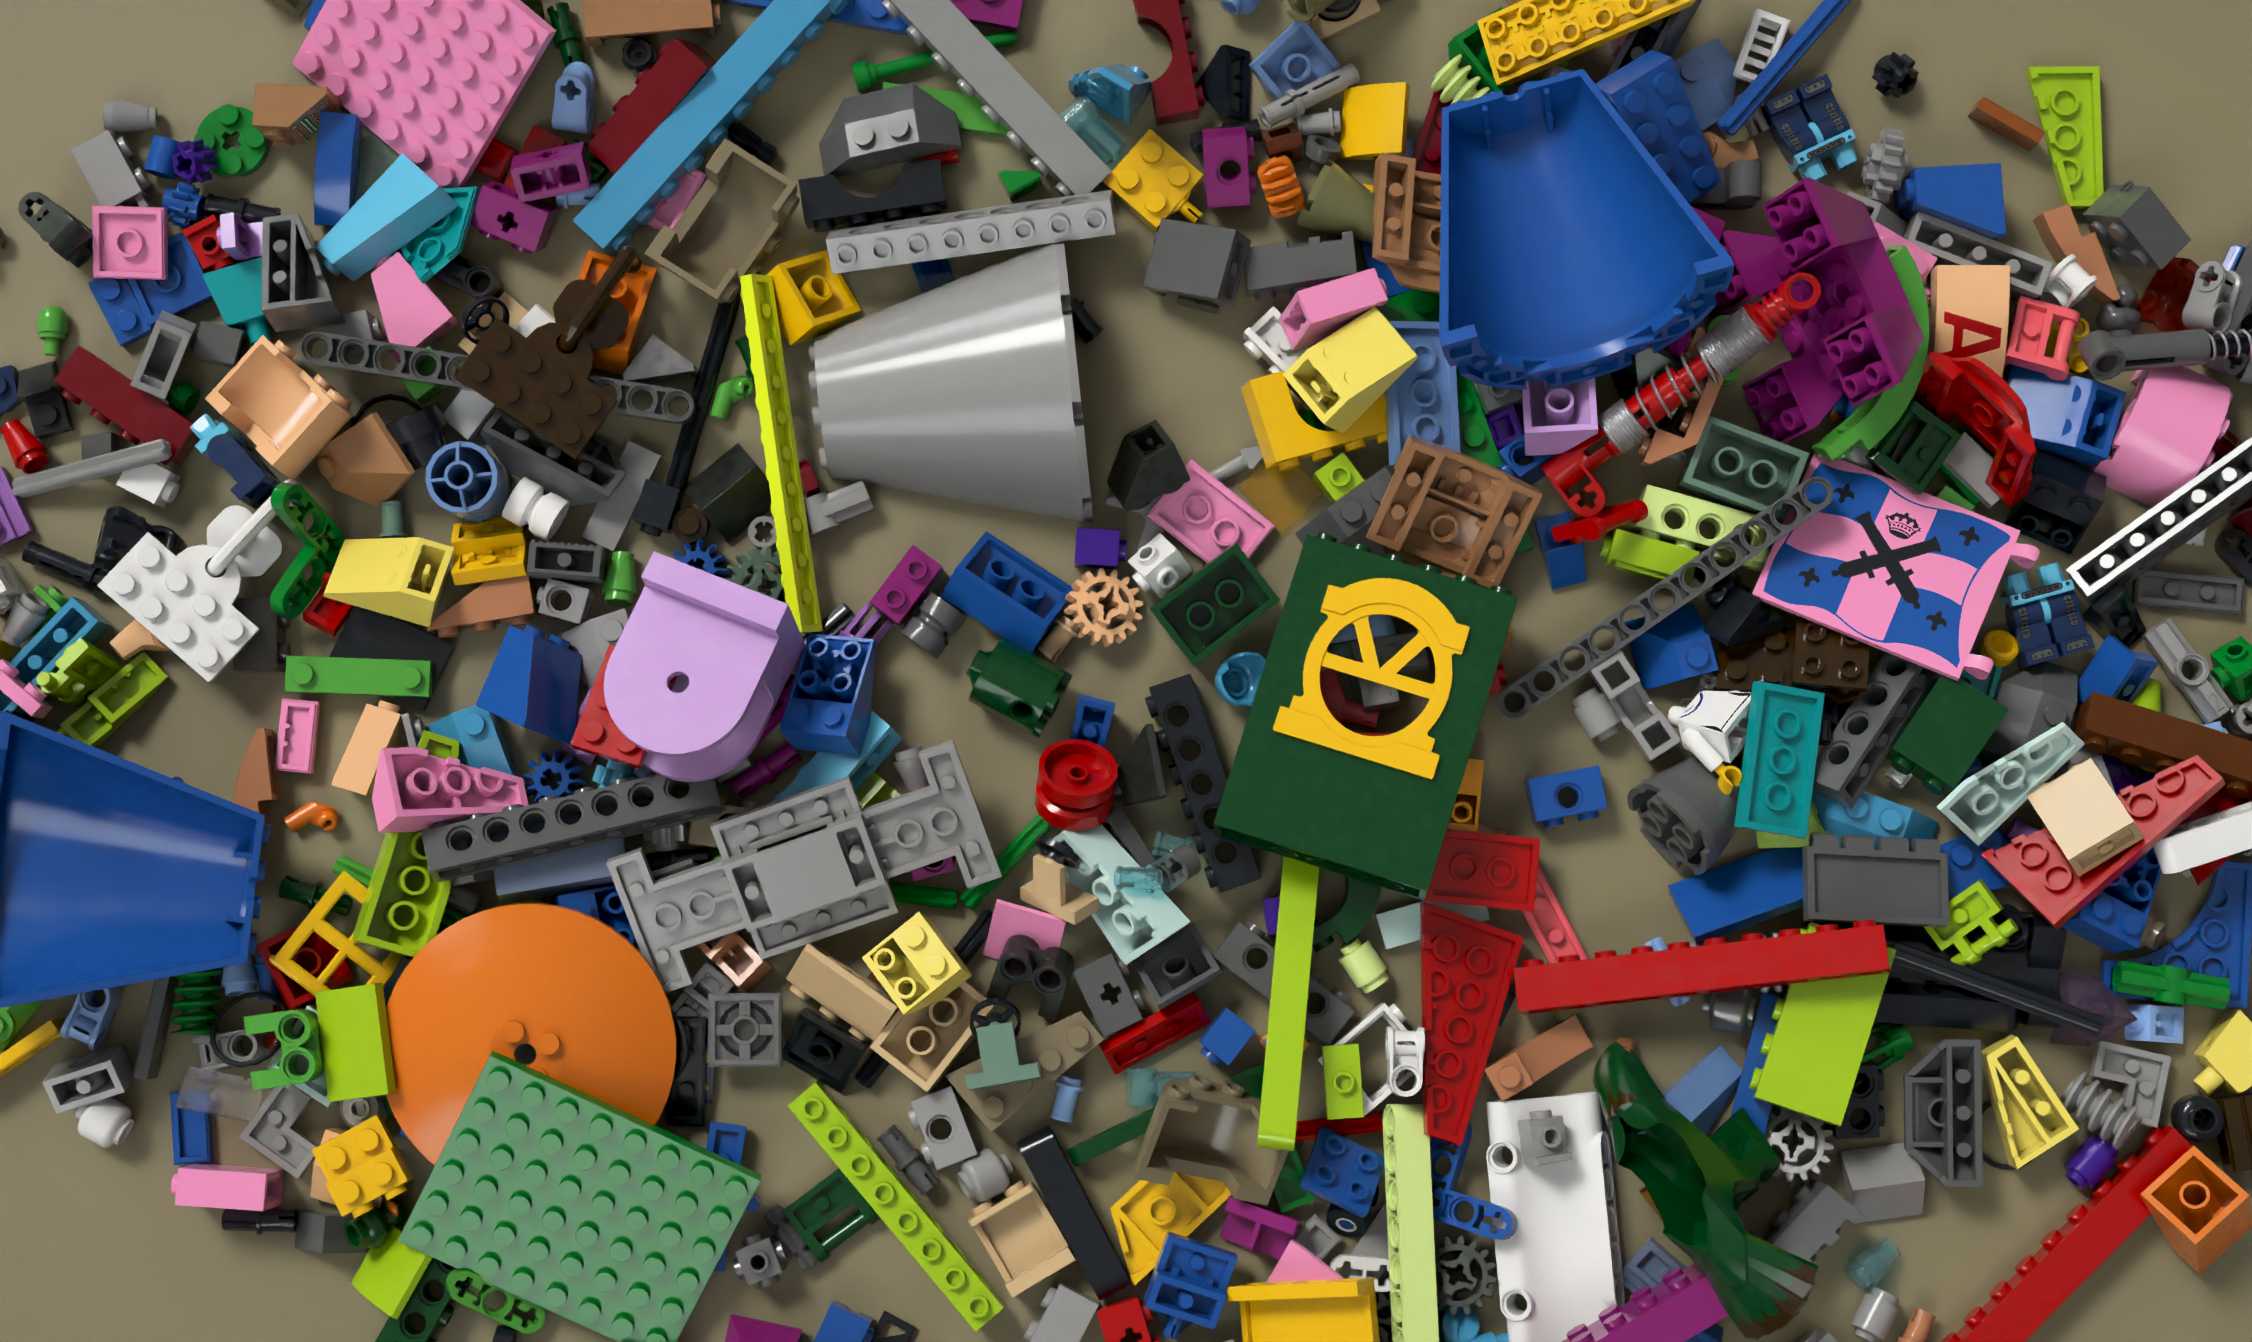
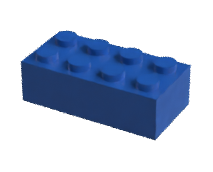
[1596,49,1722,203]

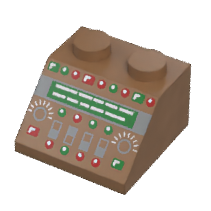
[252,83,344,148]

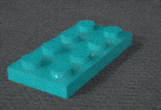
[1734,681,1825,838]

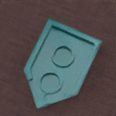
[401,186,480,284]

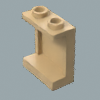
[2027,758,2144,876]
[968,1180,1076,1298]

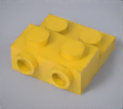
[311,1114,414,1219]

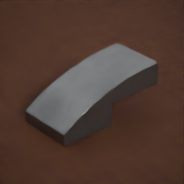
[671,962,735,1021]

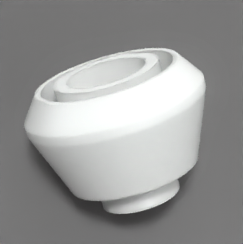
[340,1095,388,1128]

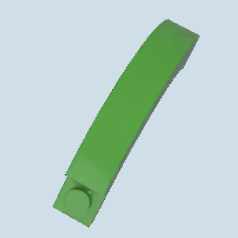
[1811,245,1929,461]

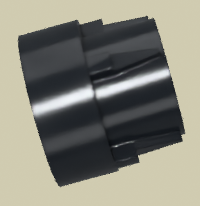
[385,403,449,470]

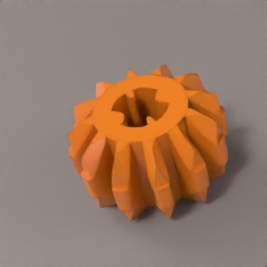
[1257,156,1305,219]

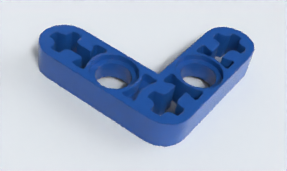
[1430,1122,1518,1240]

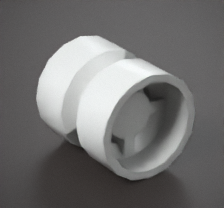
[502,477,570,542]

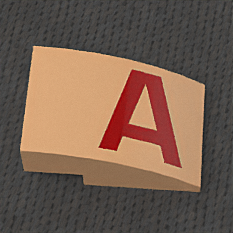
[1928,265,2010,378]

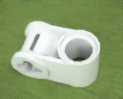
[2040,253,2099,309]
[1385,1027,1425,1097]

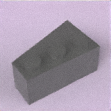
[1244,231,1357,302]

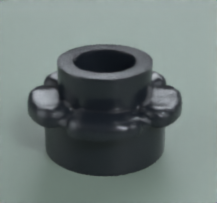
[622,38,657,73]

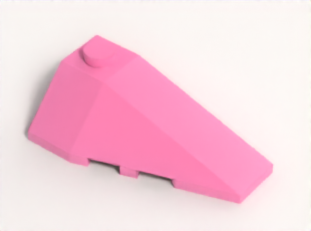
[372,747,529,833]

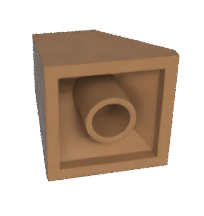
[314,412,416,507]

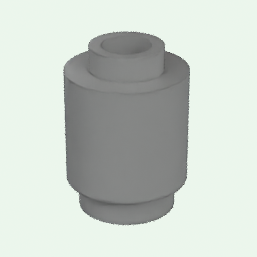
[1572,686,1621,742]
[1850,1287,1899,1342]

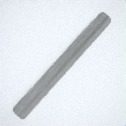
[11,439,172,498]

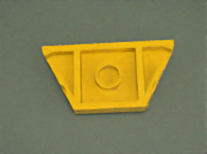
[1110,1172,1232,1285]

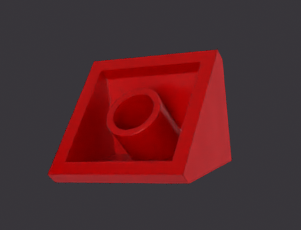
[256,925,355,1010]

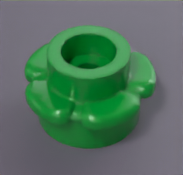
[167,380,200,415]

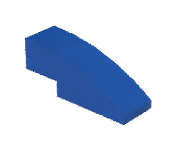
[314,111,363,227]

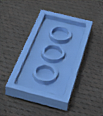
[1385,321,1461,466]

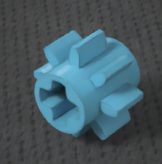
[592,760,637,788]

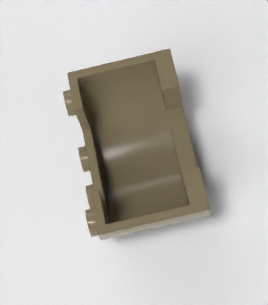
[644,138,800,303]
[1132,1074,1298,1205]

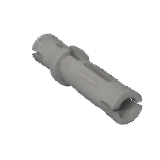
[1258,63,1360,129]

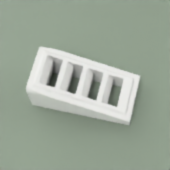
[1732,8,1791,83]

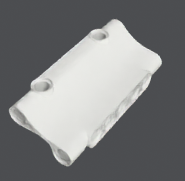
[1486,1092,1625,1342]

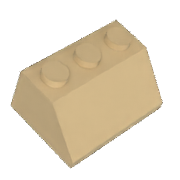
[786,943,899,1043]
[870,981,999,1093]

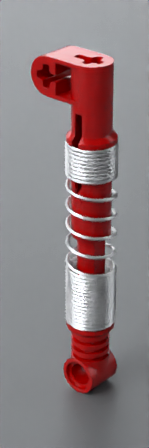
[1541,271,1821,517]

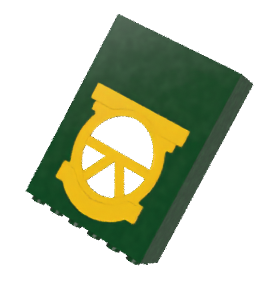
[1214,532,1518,901]

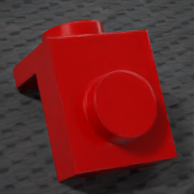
[303,572,354,637]

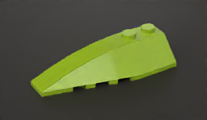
[351,730,459,958]

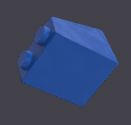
[1894,163,2006,241]
[475,624,582,744]

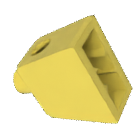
[2192,1009,2252,1097]

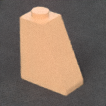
[331,700,405,797]

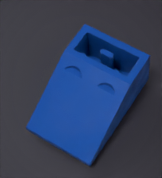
[2005,364,2127,466]
[779,633,876,756]
[2061,848,2161,953]

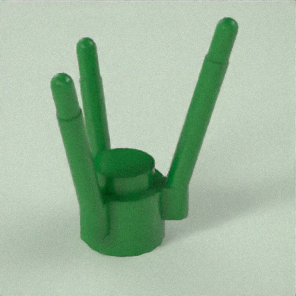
[1853,1023,1914,1089]

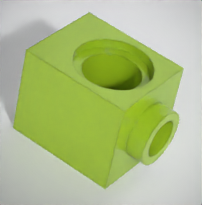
[1312,452,1365,505]

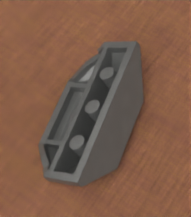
[819,83,963,177]
[481,408,626,506]
[1295,464,1395,557]
[1980,661,2078,808]
[1903,1039,1983,1187]

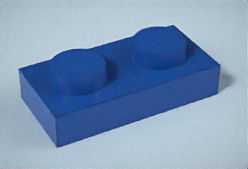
[88,278,154,348]

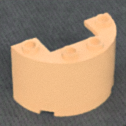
[205,335,353,480]

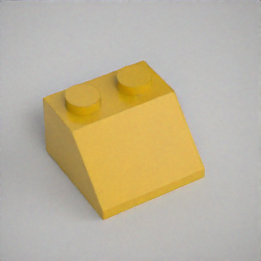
[767,250,862,346]

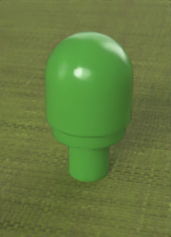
[37,305,68,356]

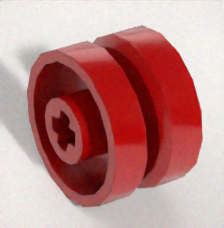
[1034,739,1118,832]

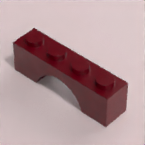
[1133,0,1205,126]

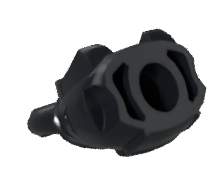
[94,506,180,571]

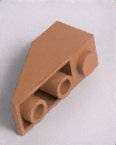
[426,574,540,639]

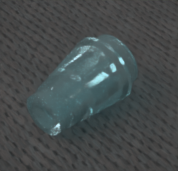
[1845,1238,1901,1290]

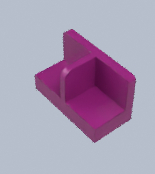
[1220,1196,1302,1260]

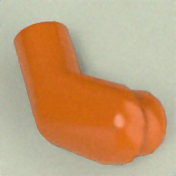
[284,801,339,832]

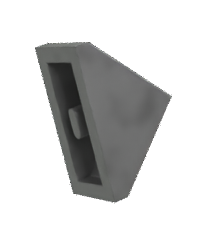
[622,334,698,384]

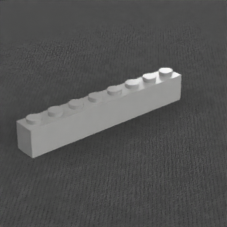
[881,0,1112,197]

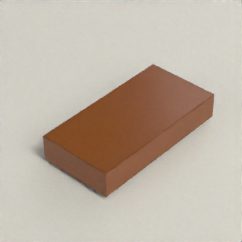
[1968,97,2044,151]

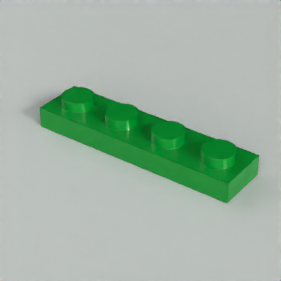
[1229,1063,1316,1213]

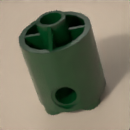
[966,638,1073,738]

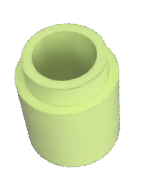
[1338,937,1389,993]

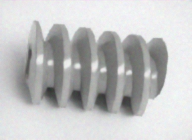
[2060,1071,2143,1150]

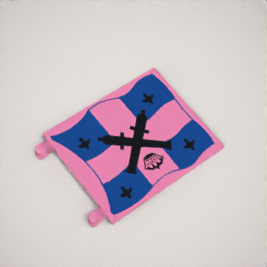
[1752,452,2040,681]

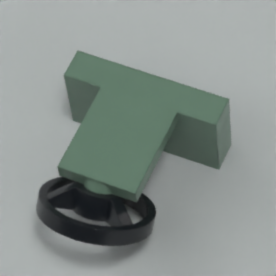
[965,998,1044,1092]

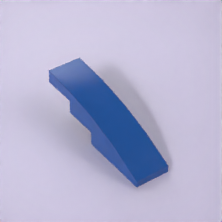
[1731,993,1784,1137]

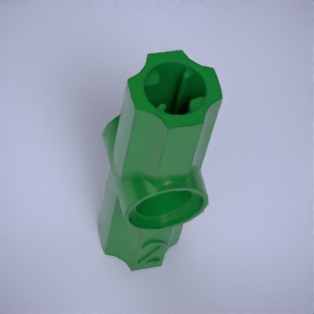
[2111,961,2231,1009]

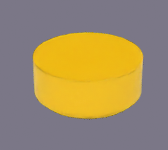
[1980,630,2019,667]

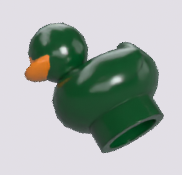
[344,1199,406,1249]

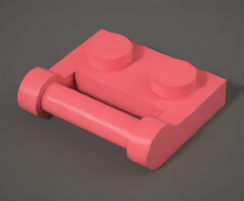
[2005,295,2081,381]

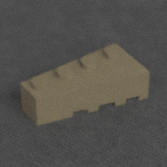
[945,1010,1104,1132]

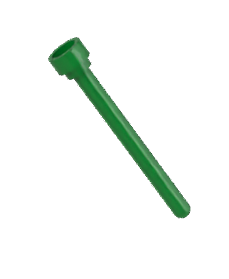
[851,30,1019,92]

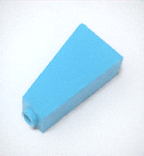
[315,153,459,282]

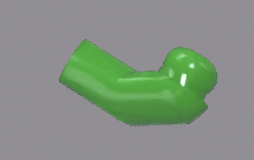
[710,376,755,421]

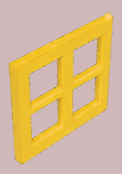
[269,871,404,996]

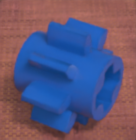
[162,181,206,228]

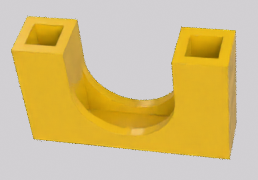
[1241,371,1388,472]

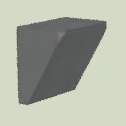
[81,432,119,460]

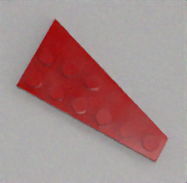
[1420,902,1524,1146]

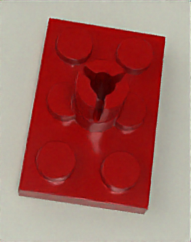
[570,645,677,770]
[1425,830,1540,911]

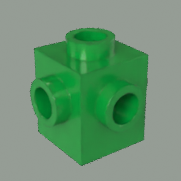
[2210,636,2252,701]

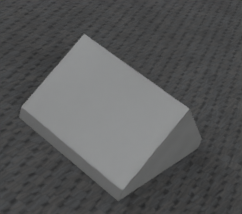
[1838,1142,1925,1224]

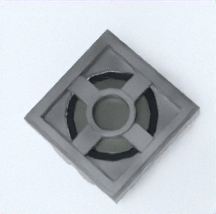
[708,993,783,1067]

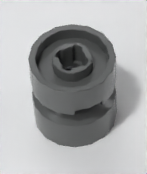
[900,591,967,659]

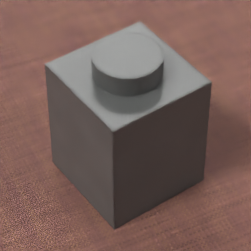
[190,321,250,368]

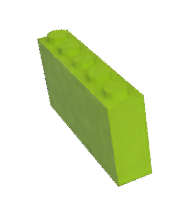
[1749,922,1896,1127]

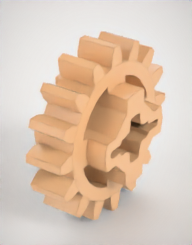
[1064,568,1143,647]

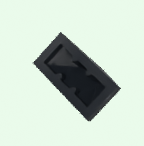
[1195,44,1250,122]

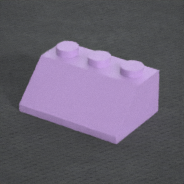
[1522,378,1598,456]

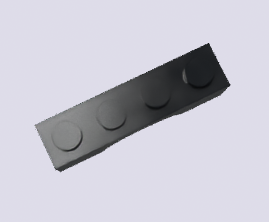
[798,159,948,232]

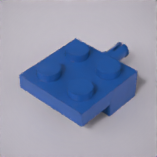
[1144,1231,1238,1340]

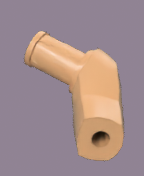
[109,620,170,661]

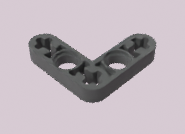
[1102,805,1201,894]

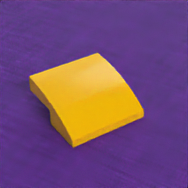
[1339,82,1410,160]
[451,517,527,586]

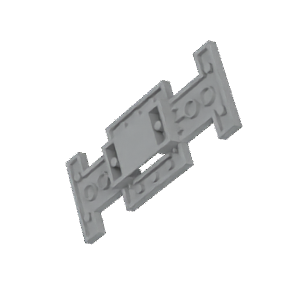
[606,740,1002,993]

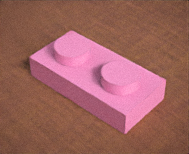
[0,659,53,719]

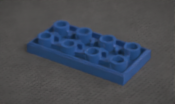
[1668,847,1804,945]

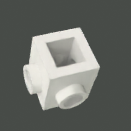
[1128,533,1193,598]

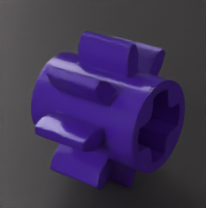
[171,139,219,185]

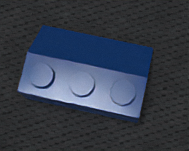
[941,531,1074,653]

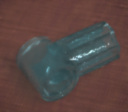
[1059,93,1127,166]
[1125,1068,1196,1106]

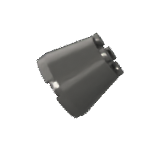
[1627,756,1740,875]

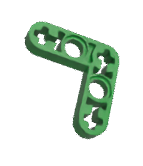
[270,482,346,618]

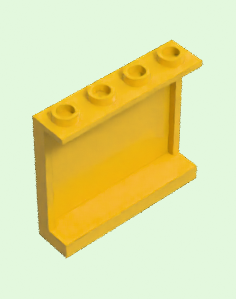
[1227,1277,1380,1342]

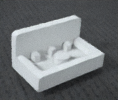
[1243,306,1313,388]

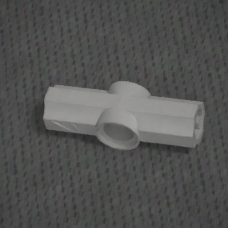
[2142,617,2234,724]

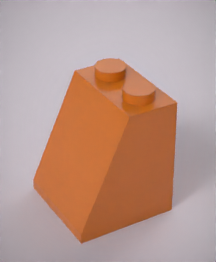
[2140,1146,2252,1274]

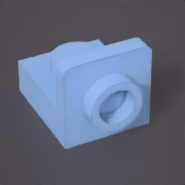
[2124,1004,2184,1044]

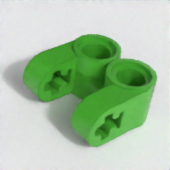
[243,1009,324,1090]

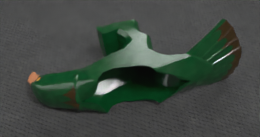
[1593,1037,1819,1340]

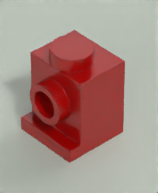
[182,214,237,273]

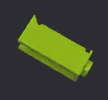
[1599,528,1700,587]

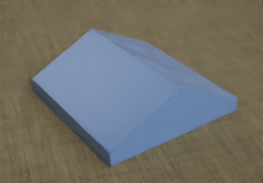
[1249,21,1342,118]

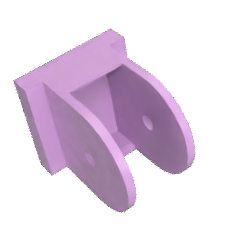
[604,551,805,782]

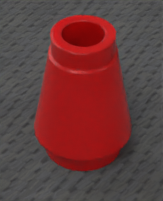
[1,419,49,474]

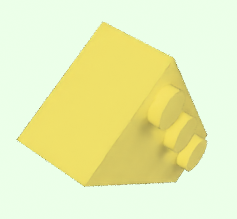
[1981,1034,2079,1169]

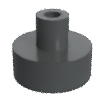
[1303,134,1341,172]

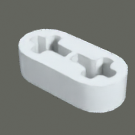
[1329,1254,1390,1292]

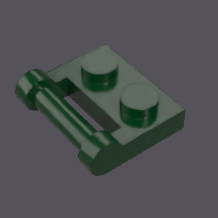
[1865,399,1962,495]
[782,1169,880,1263]

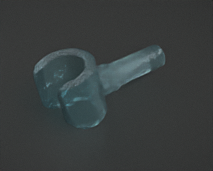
[1331,643,1359,692]

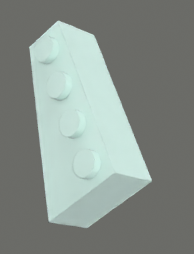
[1053,824,1191,965]

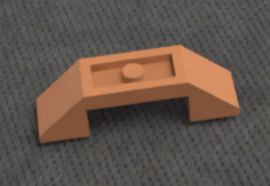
[1637,327,1724,466]

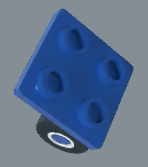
[1300,1127,1384,1237]

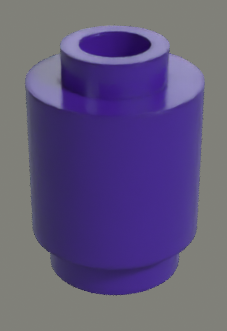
[2064,1134,2118,1189]

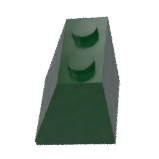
[1885,675,2009,797]

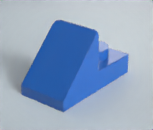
[1533,511,1587,590]
[1069,694,1115,748]

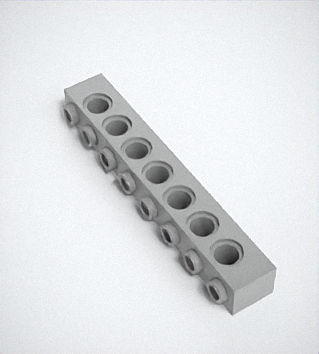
[826,190,1117,274]

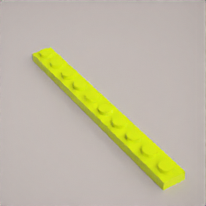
[740,274,823,634]

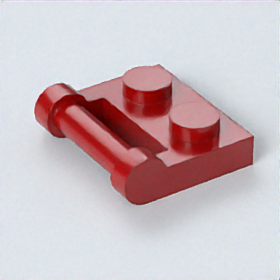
[1551,500,1648,545]

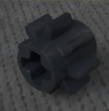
[1872,52,1919,98]

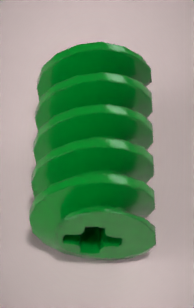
[170,968,223,1035]

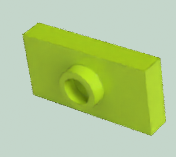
[1322,1043,1364,1120]

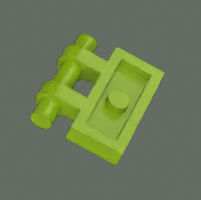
[36,637,123,706]
[1924,879,2019,966]

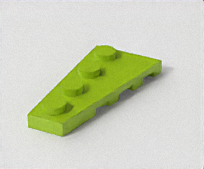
[2025,66,2104,209]

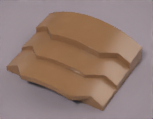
[1372,153,1441,294]
[1366,435,1543,589]

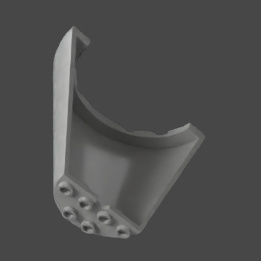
[809,242,1093,522]

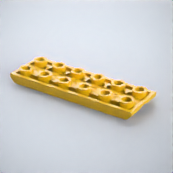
[1477,0,1696,86]

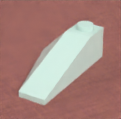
[1937,722,2085,846]

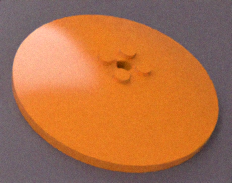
[386,903,677,1165]

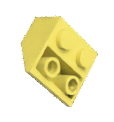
[862,912,972,1016]

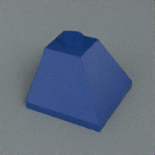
[1624,604,1719,691]

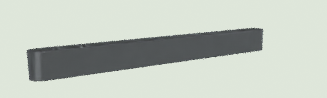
[300,331,697,424]
[1498,477,1833,718]

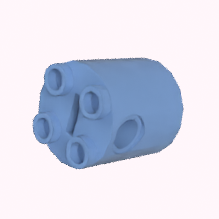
[425,441,511,522]

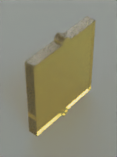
[1238,463,1323,533]

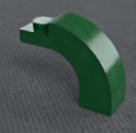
[1312,875,1381,952]

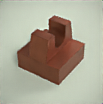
[1261,122,1303,162]

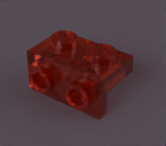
[2136,257,2213,332]

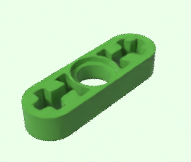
[446,1268,546,1334]

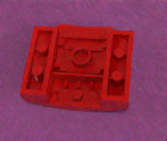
[1913,351,2036,507]

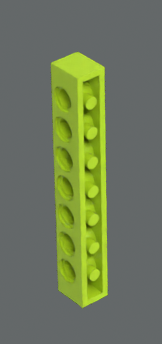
[788,1081,1005,1332]

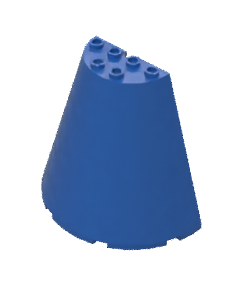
[1439,69,1734,389]
[0,711,270,1008]

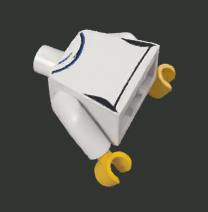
[1668,690,1751,795]

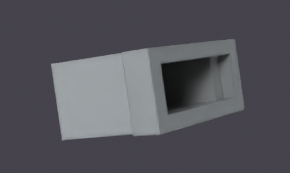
[130,310,197,399]

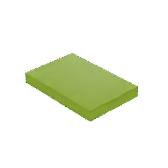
[315,982,396,1102]

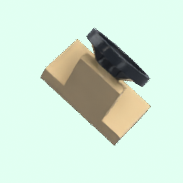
[458,291,528,355]
[1020,835,1099,925]

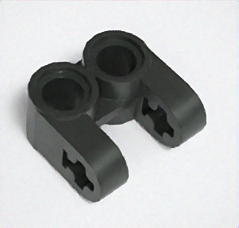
[18,192,93,268]
[987,935,1074,1021]

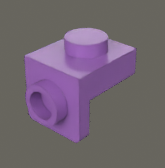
[217,213,263,262]

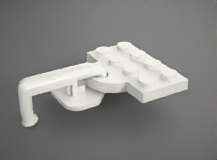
[97,479,298,684]

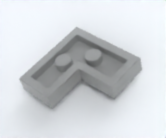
[1351,631,1429,713]
[2089,1040,2171,1128]
[239,1085,319,1179]

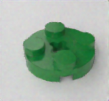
[194,104,269,178]

